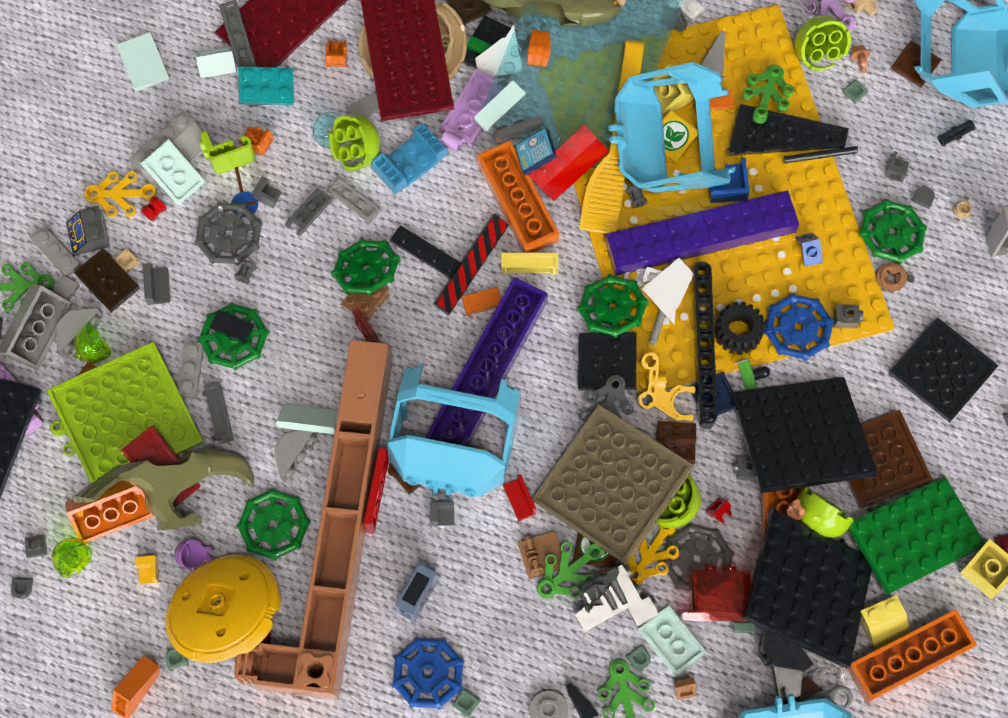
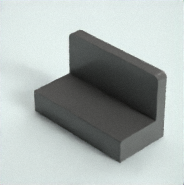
[143,263,171,305]

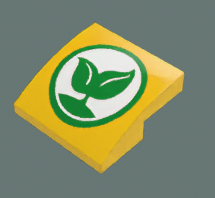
[663,111,699,164]

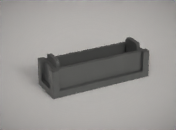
[202,382,234,444]

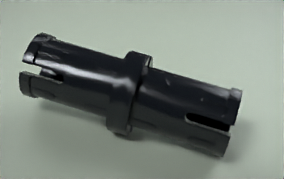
[937,120,976,146]

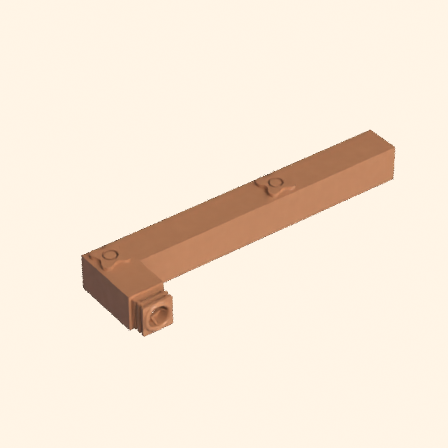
[234,340,393,700]

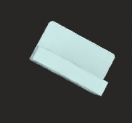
[196,46,236,78]

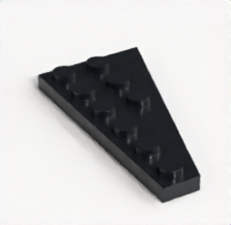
[728,104,849,156]

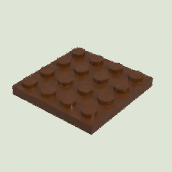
[847,410,933,509]

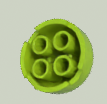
[795,15,851,71]
[329,114,380,171]
[655,475,701,528]
[795,487,855,538]

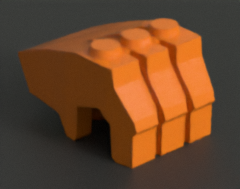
[526,30,551,67]
[325,40,347,67]
[239,126,274,156]

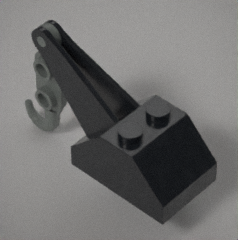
[759,628,853,708]

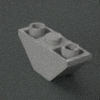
[56,308,103,358]
[274,430,317,482]

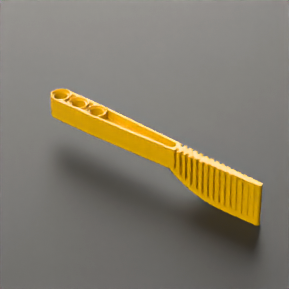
[579,39,645,234]

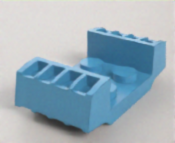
[371,123,449,194]

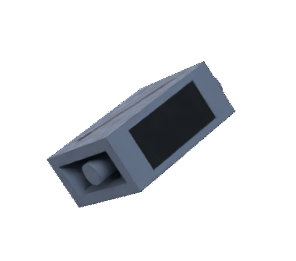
[395,563,438,622]

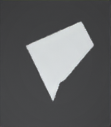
[475,25,523,77]
[642,258,694,325]

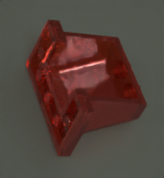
[678,565,751,622]

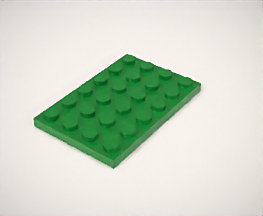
[849,476,985,595]

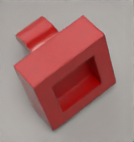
[705,498,732,523]

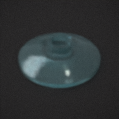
[313,112,344,149]

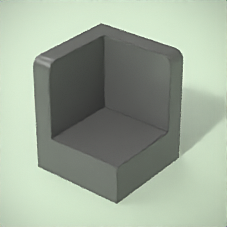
[885,151,909,182]
[253,176,281,208]
[430,502,454,526]

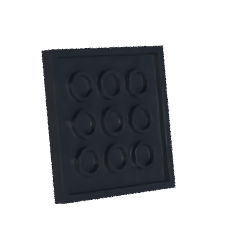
[889,317,999,423]

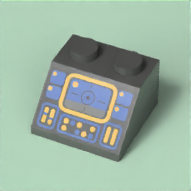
[66,205,110,256]

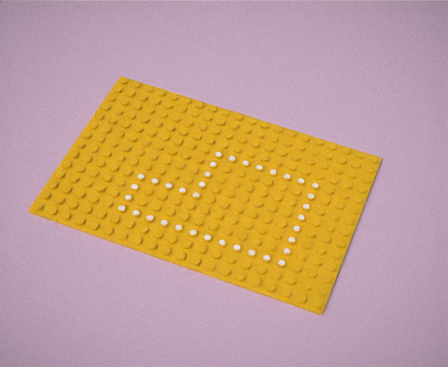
[538,5,894,394]

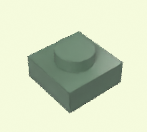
[733,619,756,633]

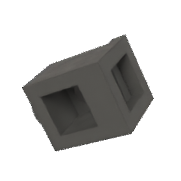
[834,304,863,328]
[733,457,756,480]

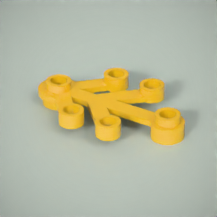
[84,171,157,217]
[628,526,680,586]

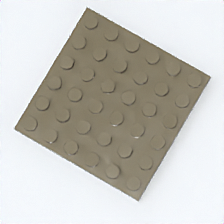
[532,405,694,565]

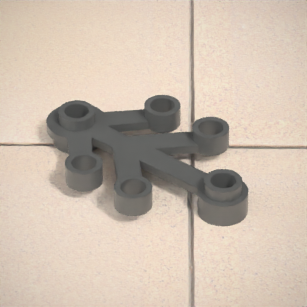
[579,375,634,422]

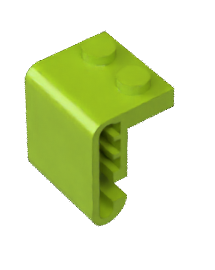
[199,131,256,174]

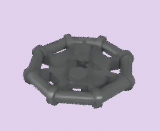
[194,201,263,266]
[661,523,735,596]

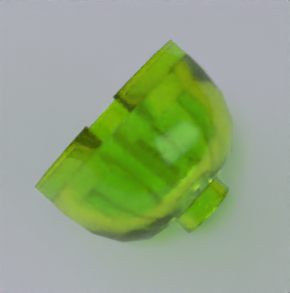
[74,325,112,364]
[51,537,92,578]

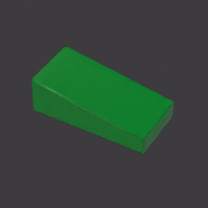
[467,36,492,54]

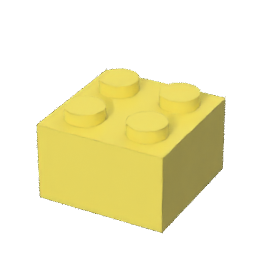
[960,539,1008,600]

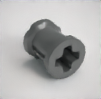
[626,185,648,208]
[234,259,257,284]

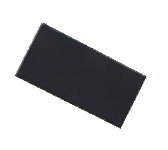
[210,310,253,343]

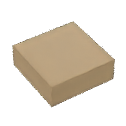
[113,248,140,274]

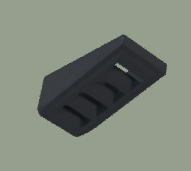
[566,683,599,718]

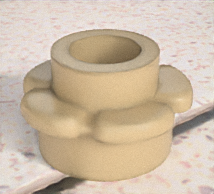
[953,201,972,219]

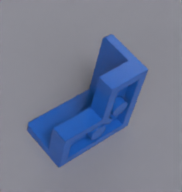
[708,158,750,203]

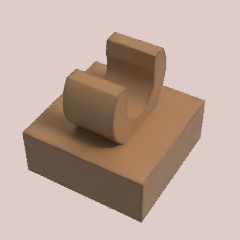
[674,674,697,701]

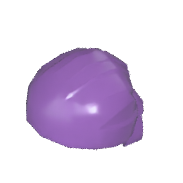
[174,539,214,569]

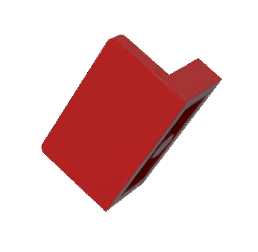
[503,474,536,522]

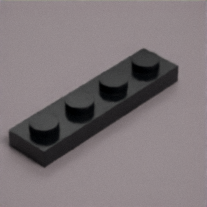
[390,225,460,279]

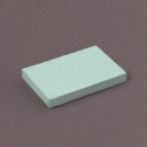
[117,32,169,92]
[140,139,206,206]
[276,403,339,434]
[637,605,707,677]

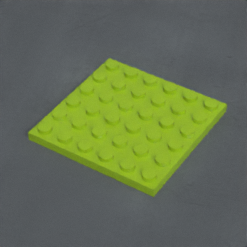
[46,341,203,483]

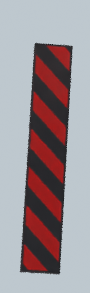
[433,214,509,315]

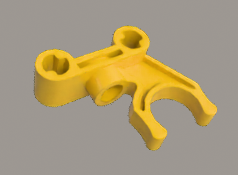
[636,353,696,421]

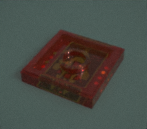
[352,308,380,343]

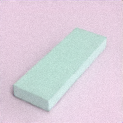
[473,81,526,132]

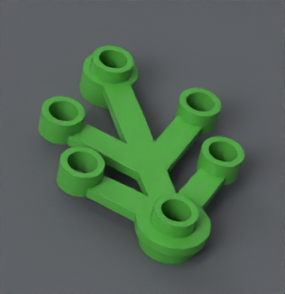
[742,65,794,124]
[0,262,55,311]
[537,542,603,598]
[598,660,655,718]

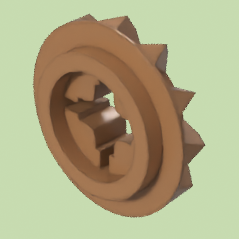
[876,263,907,293]

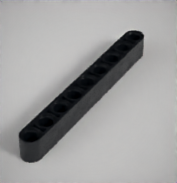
[693,262,717,429]

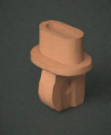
[851,45,870,74]
[787,499,805,520]

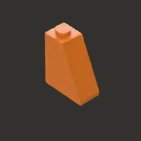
[111,656,160,718]

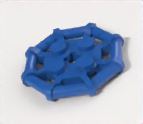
[764,293,835,361]
[391,637,465,710]

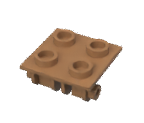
[340,281,390,321]
[518,531,562,579]

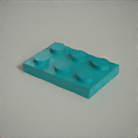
[238,67,294,105]

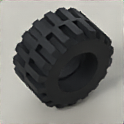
[715,302,765,355]

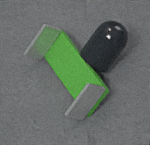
[734,359,770,390]

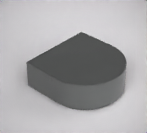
[912,187,935,209]
[11,578,33,599]

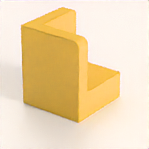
[135,555,159,584]

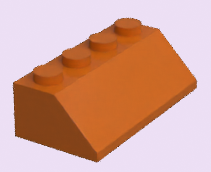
[65,480,155,545]

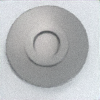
[529,691,568,718]

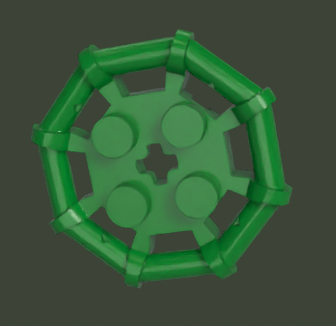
[858,199,927,264]
[331,238,401,296]
[577,274,649,338]
[197,302,269,370]
[236,488,311,561]

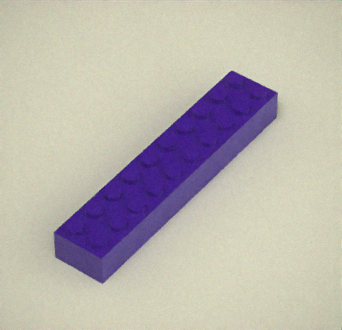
[605,190,799,276]
[425,277,548,447]

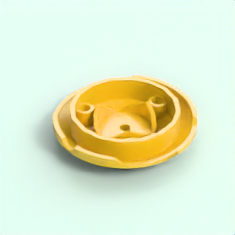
[165,554,281,663]

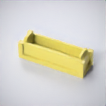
[501,253,558,275]

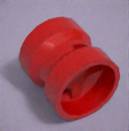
[140,196,167,222]

